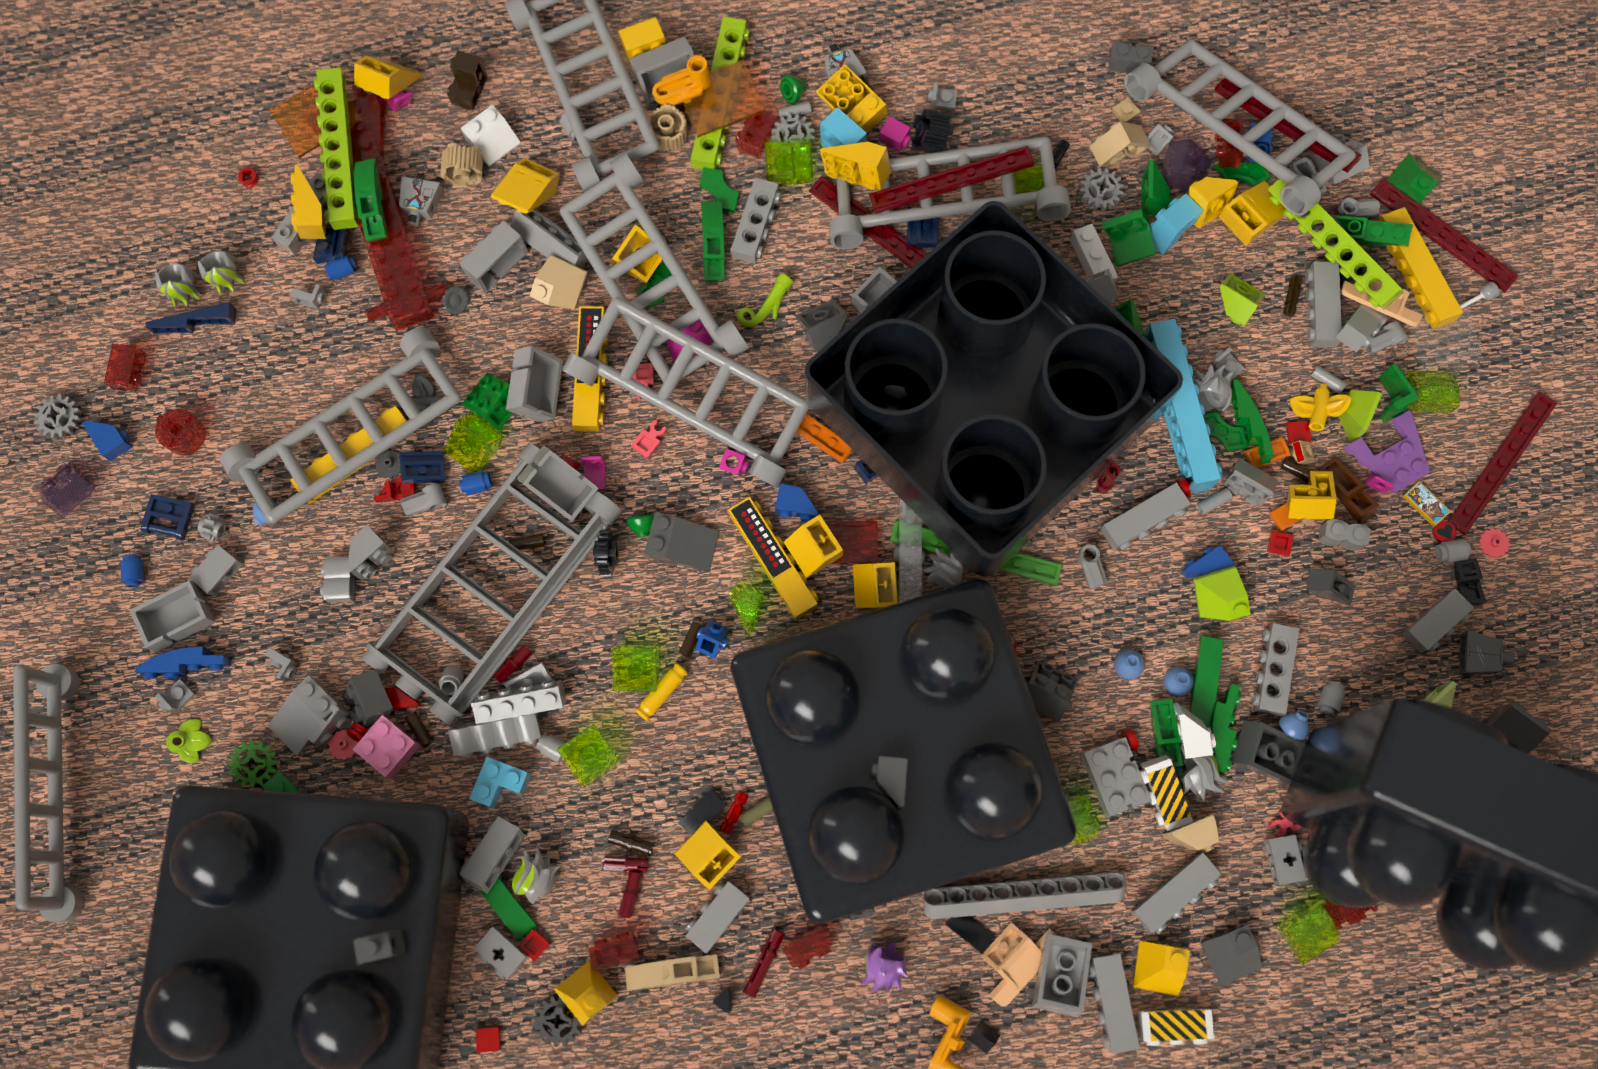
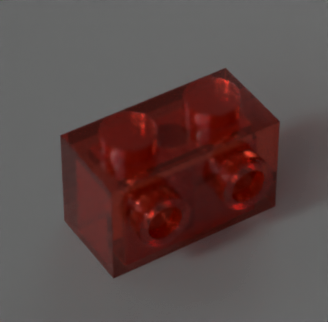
[735,108,776,159]
[1215,118,1244,168]
[104,343,146,392]
[782,924,833,970]
[588,931,641,971]

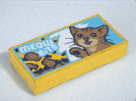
[1402,481,1451,527]

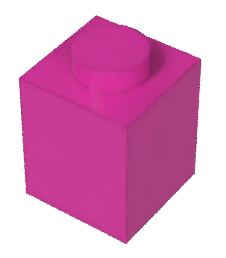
[879,116,912,152]

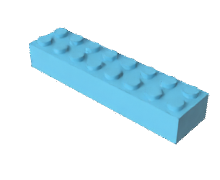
[1145,319,1222,494]

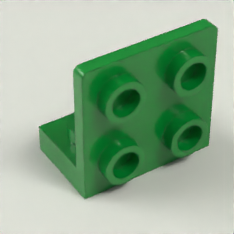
[1102,209,1156,267]
[1378,363,1419,423]
[462,373,513,431]

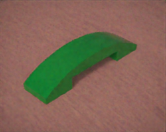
[479,877,537,941]

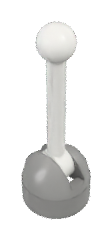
[1459,282,1500,309]

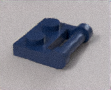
[141,494,194,540]

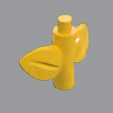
[1290,383,1352,431]

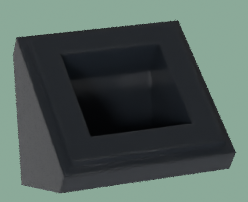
[712,988,732,1013]
[968,1020,1000,1054]

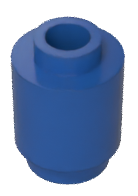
[324,254,357,281]
[459,470,492,496]
[120,555,144,588]

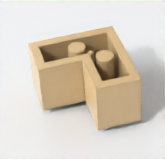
[1089,122,1152,168]

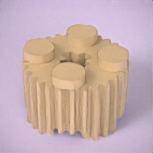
[647,104,688,152]
[440,143,483,187]

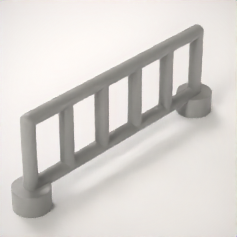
[504,0,659,192]
[1124,40,1356,216]
[829,137,1071,250]
[560,152,749,383]
[562,297,810,488]
[220,327,461,523]
[13,664,84,922]

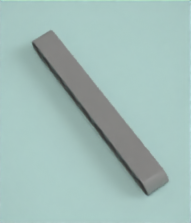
[924,873,1126,919]

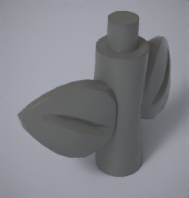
[397,374,449,428]

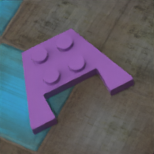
[1343,410,1430,493]

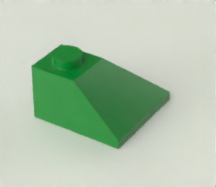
[1387,153,1442,204]
[1141,160,1173,216]

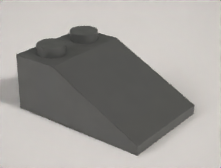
[644,512,719,572]
[1232,721,1306,785]

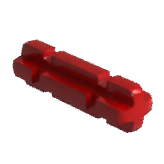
[720,792,748,835]

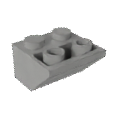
[1308,135,1370,184]
[1223,458,1278,506]
[348,525,394,581]

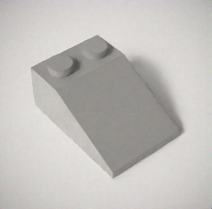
[268,675,345,756]
[1032,933,1092,1017]

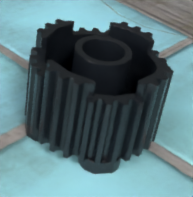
[911,109,954,153]

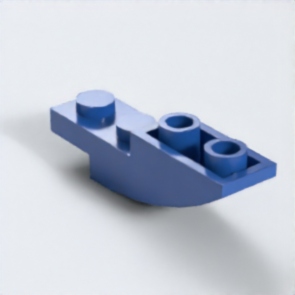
[135,647,231,679]

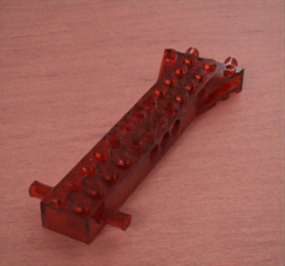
[303,84,448,331]

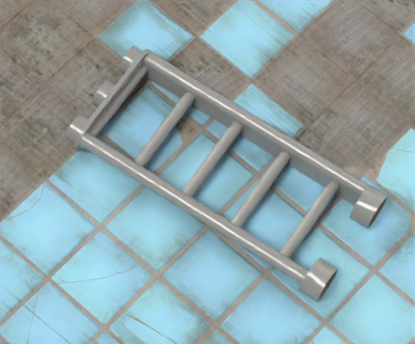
[361,443,622,726]

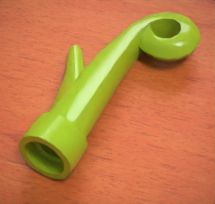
[737,273,794,327]

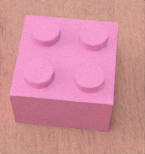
[352,715,421,779]

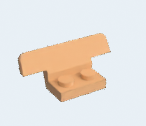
[1341,281,1423,326]
[981,923,1056,1007]

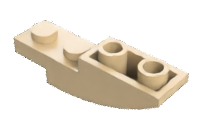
[625,954,720,991]

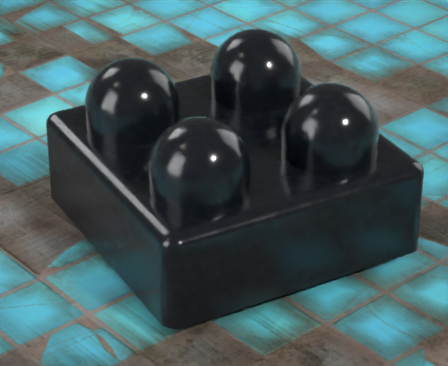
[805,201,1183,577]
[730,579,1077,924]
[1281,699,1598,975]
[128,785,469,1069]

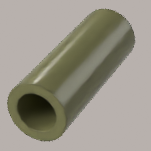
[739,797,773,827]

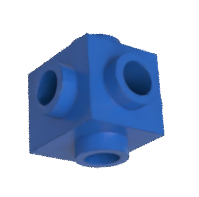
[695,620,730,659]

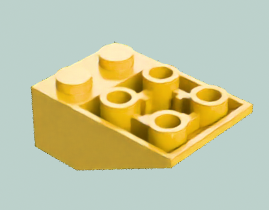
[354,56,422,99]
[816,64,888,133]
[820,142,891,191]
[491,158,560,214]
[291,165,326,239]
[1219,181,1286,246]

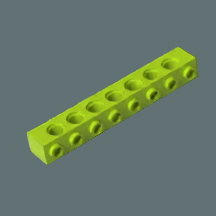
[690,16,750,170]
[314,67,359,230]
[1267,179,1404,311]

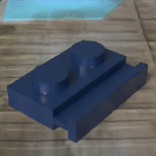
[907,206,937,248]
[313,228,349,264]
[399,451,446,484]

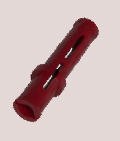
[1096,463,1121,494]
[742,928,786,998]

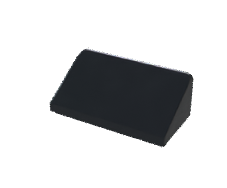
[945,916,995,955]

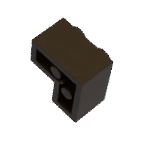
[447,50,488,111]

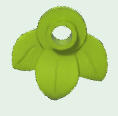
[166,719,213,763]

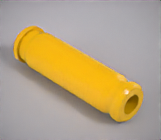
[635,663,688,721]

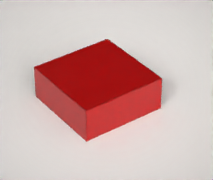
[1285,421,1311,445]
[1267,530,1294,557]
[518,929,551,962]
[475,1026,501,1053]

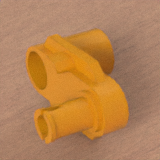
[652,55,712,106]
[928,995,971,1069]

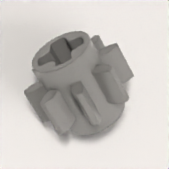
[198,513,226,542]

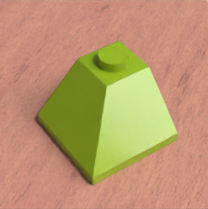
[1220,273,1265,326]
[1338,390,1382,442]
[1193,566,1251,621]

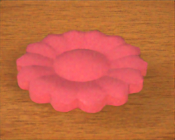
[1479,528,1510,558]
[328,730,358,760]

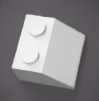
[460,105,521,167]
[1173,703,1216,759]

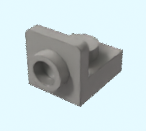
[928,82,958,111]
[1147,124,1175,157]
[290,284,326,310]
[1212,347,1245,382]
[265,647,298,682]
[155,679,196,713]

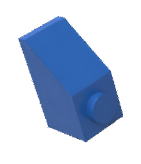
[82,421,132,461]

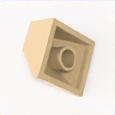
[530,255,588,309]
[1162,815,1220,853]

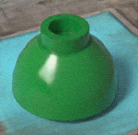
[780,75,807,104]
[626,514,654,538]

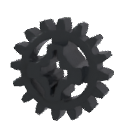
[593,530,619,577]

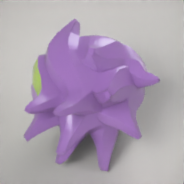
[862,942,908,993]

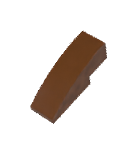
[1318,457,1379,524]

